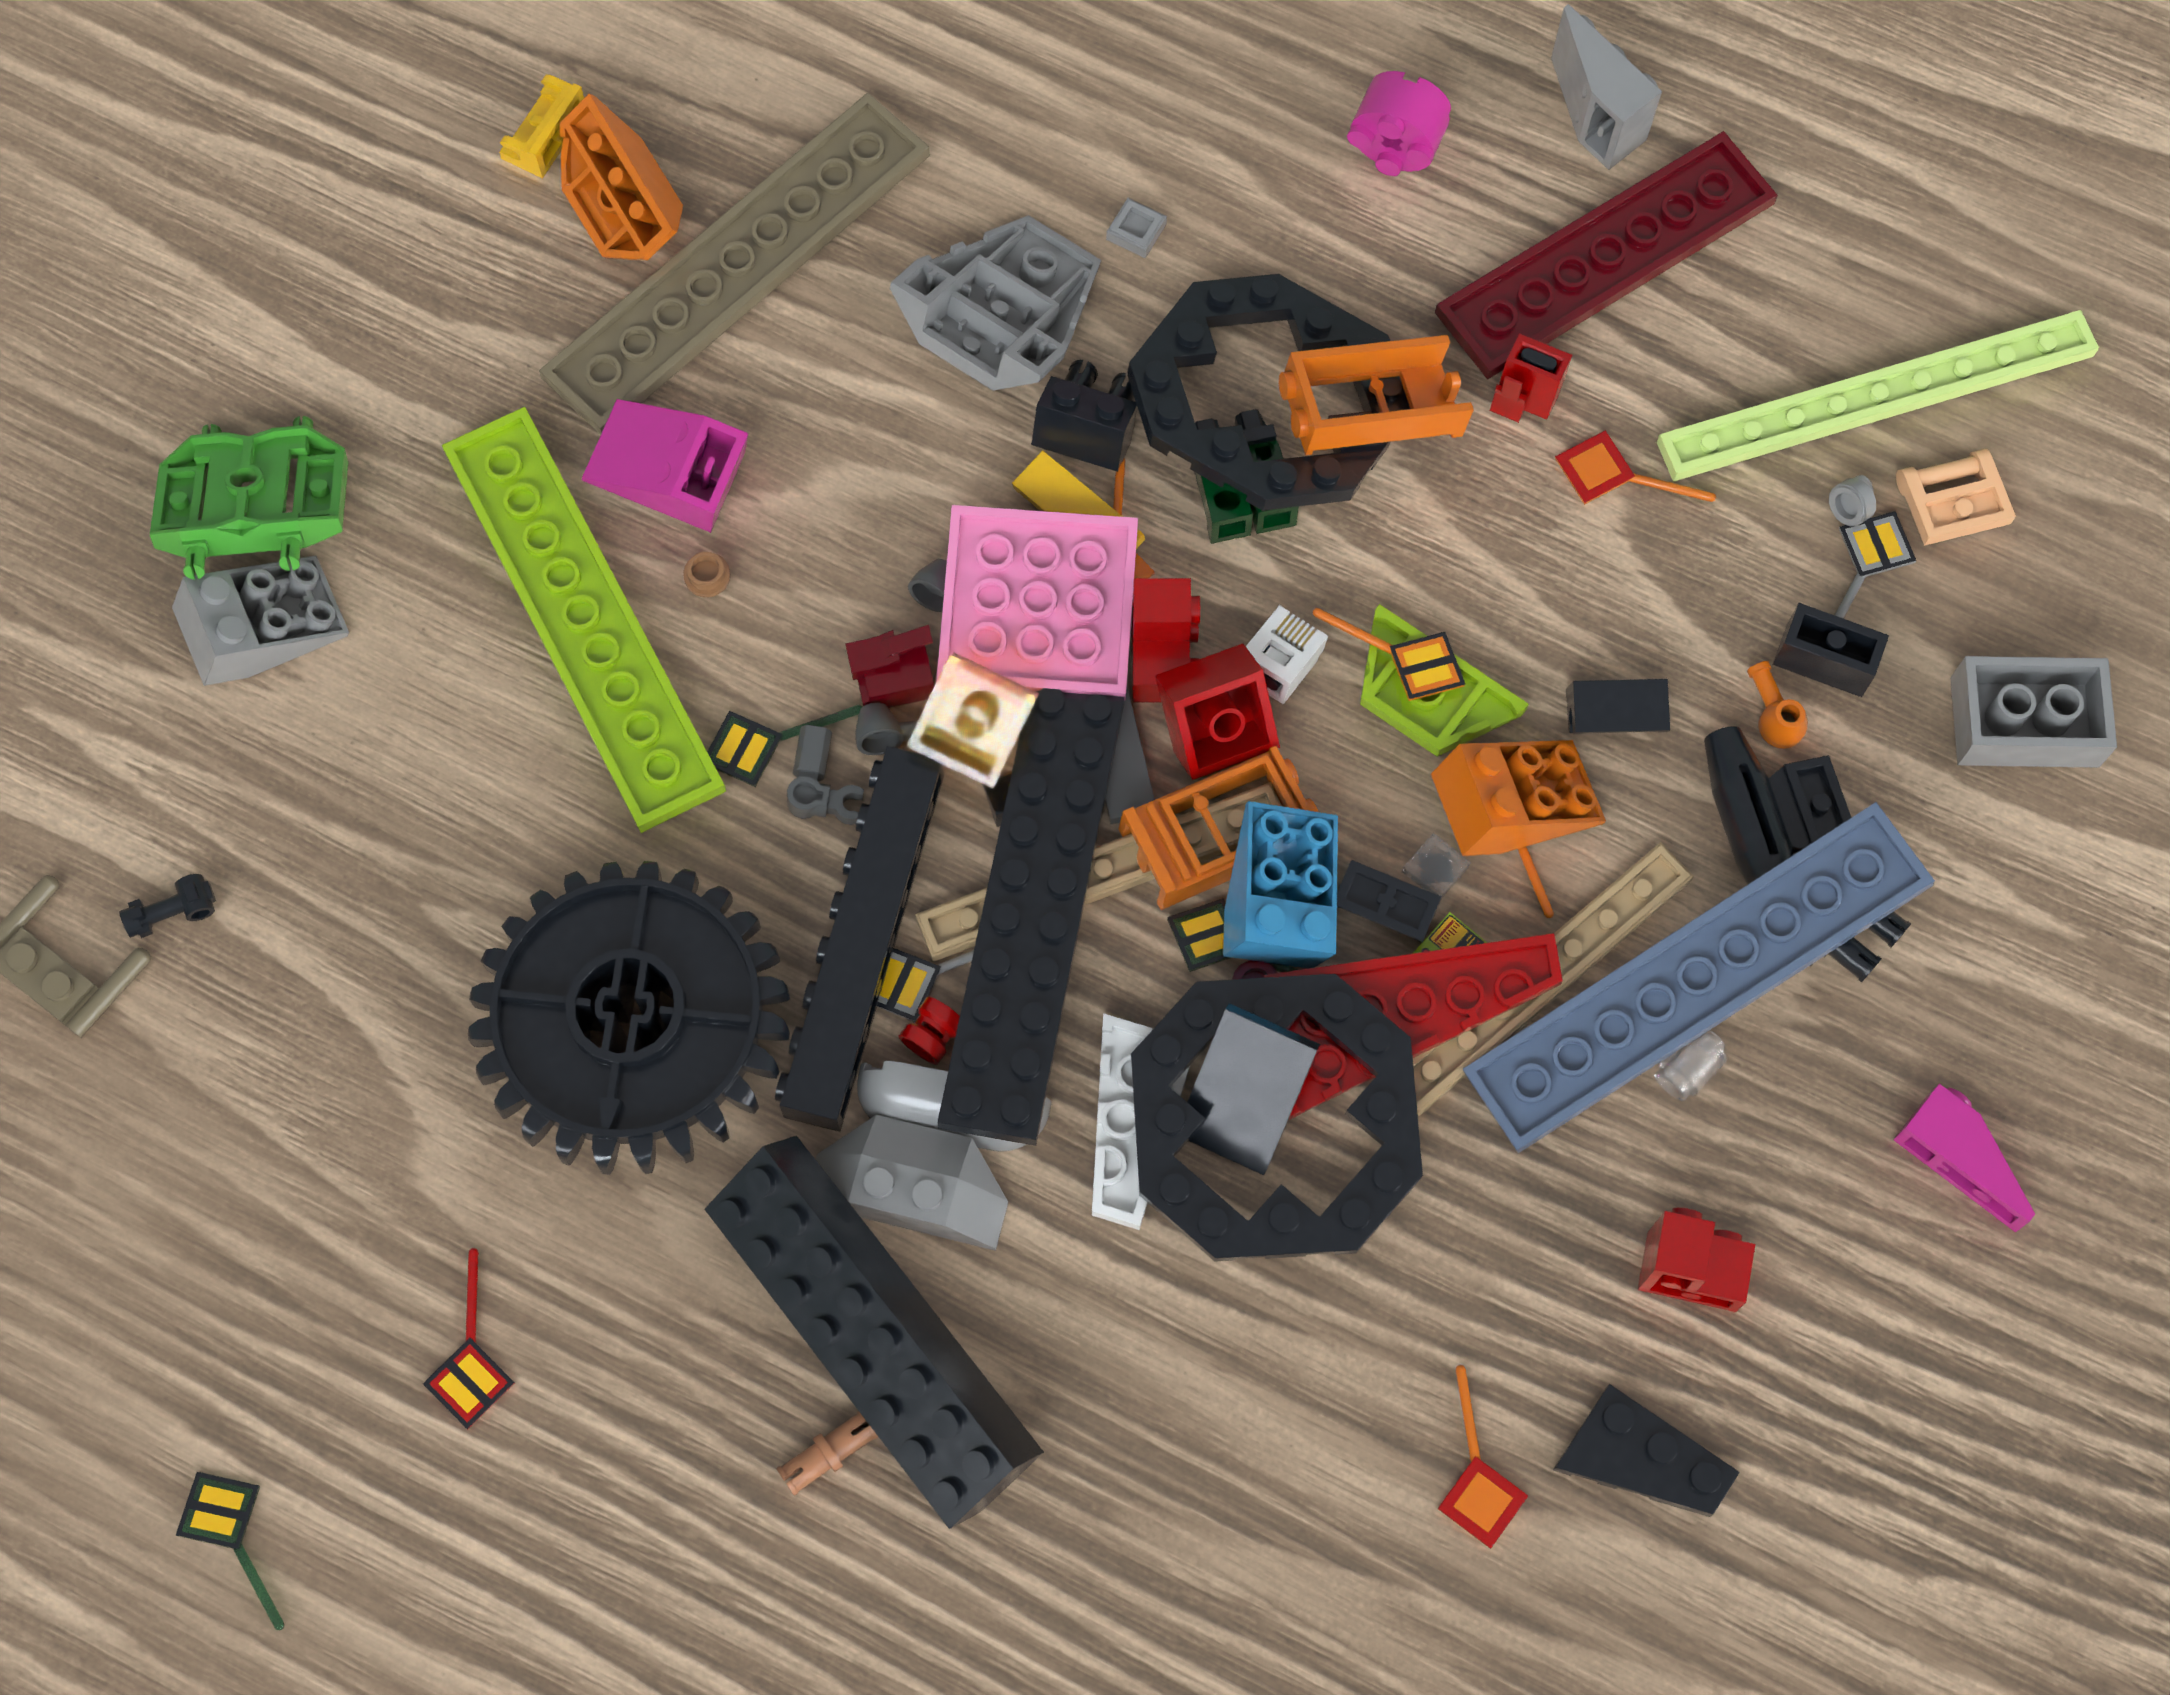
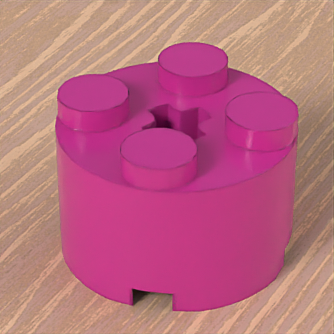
[1347,71,1451,176]

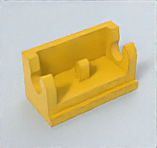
[499,74,584,179]

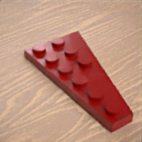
[1263,933,1563,1120]

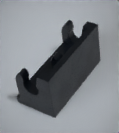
[1566,679,1670,734]
[1337,860,1441,942]

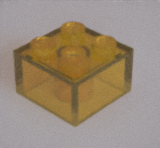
[907,652,1040,788]

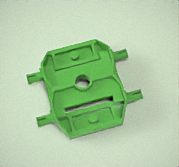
[150,416,348,579]

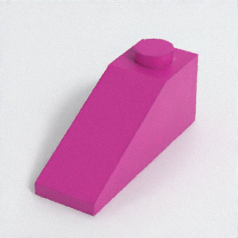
[1893,1084,2035,1232]

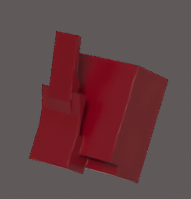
[845,624,936,708]

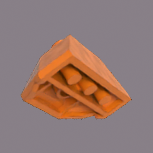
[560,94,683,261]

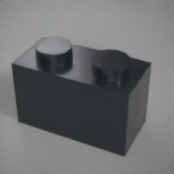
[1772,603,1889,697]

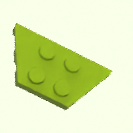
[1360,604,1529,757]

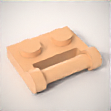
[1896,449,2016,546]

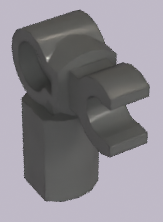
[787,725,864,825]

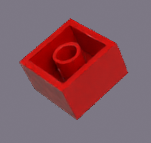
[1155,643,1280,780]

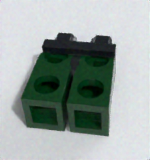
[1194,409,1299,544]

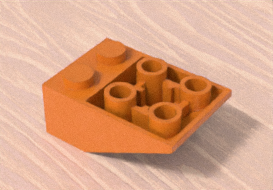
[1431,740,1606,856]

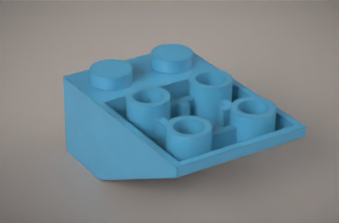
[1223,801,1338,969]

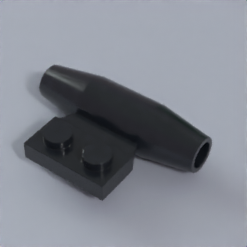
[1704,726,1852,884]

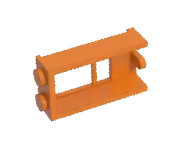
[1279,335,1474,456]
[1118,746,1319,910]

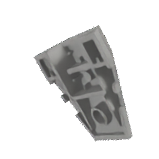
[890,215,1101,391]

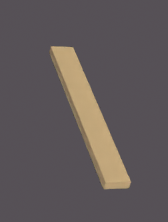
[915,782,1282,962]
[1413,842,1694,1117]

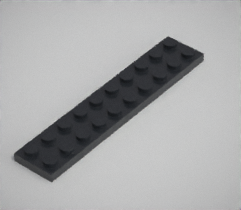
[937,688,1125,1146]

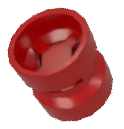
[898,996,960,1065]

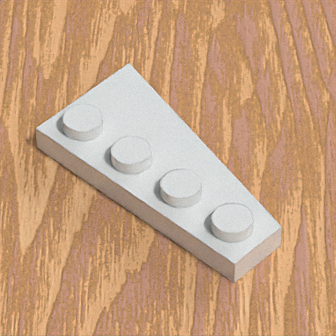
[1092,1013,1191,1230]

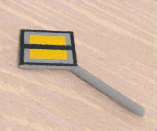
[1835,511,1917,618]
[877,948,974,1022]

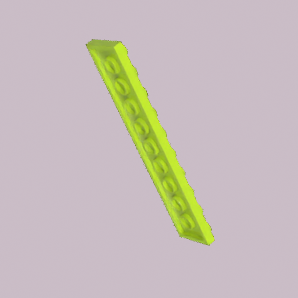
[442,407,726,833]

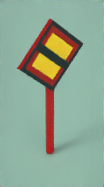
[423,1248,515,1430]

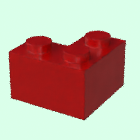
[1132,578,1200,703]
[1638,1207,1756,1312]

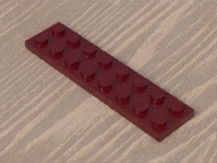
[1435,131,1778,380]

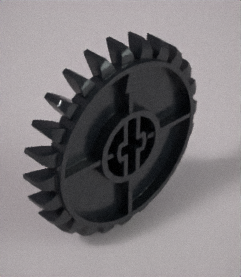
[468,861,790,1175]

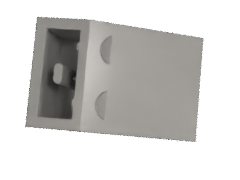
[1551,4,1662,170]
[172,556,349,686]

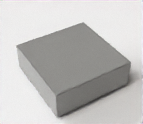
[1106,198,1167,258]

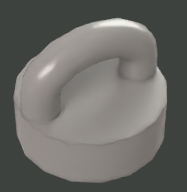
[1829,475,1876,527]

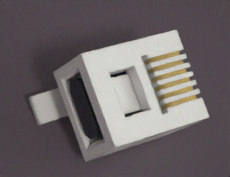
[1246,605,1328,704]

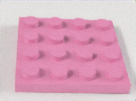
[936,505,1138,700]

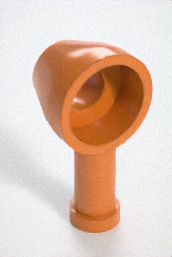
[1747,661,1808,749]

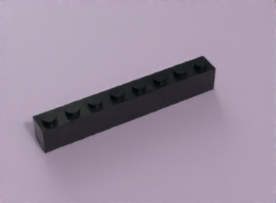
[775,746,944,1132]

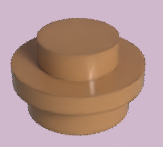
[683,552,730,597]

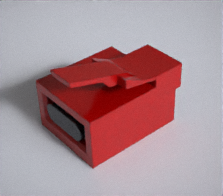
[1489,333,1573,423]

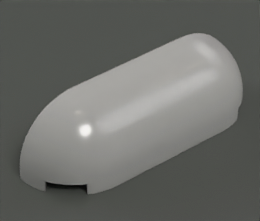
[857,1061,1052,1151]

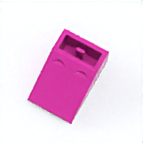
[582,399,749,533]

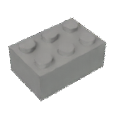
[1950,656,2117,768]

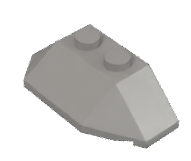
[816,1115,1008,1251]

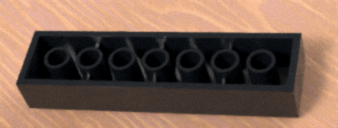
[704,1136,1044,1529]

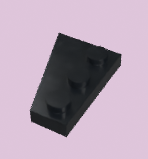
[1553,1384,1740,1517]

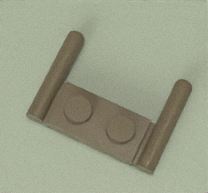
[0,875,151,1038]

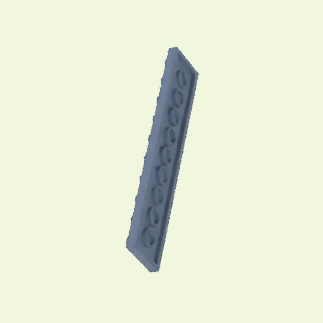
[1463,802,1935,1153]

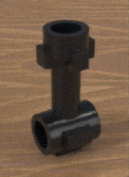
[119,874,216,938]

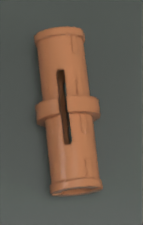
[776,1411,878,1496]

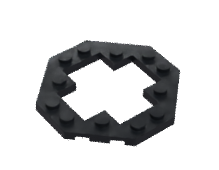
[1127,274,1410,511]
[1131,974,1423,1262]

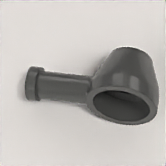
[908,559,947,612]
[855,703,945,755]

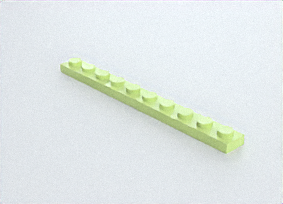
[1657,310,2099,482]

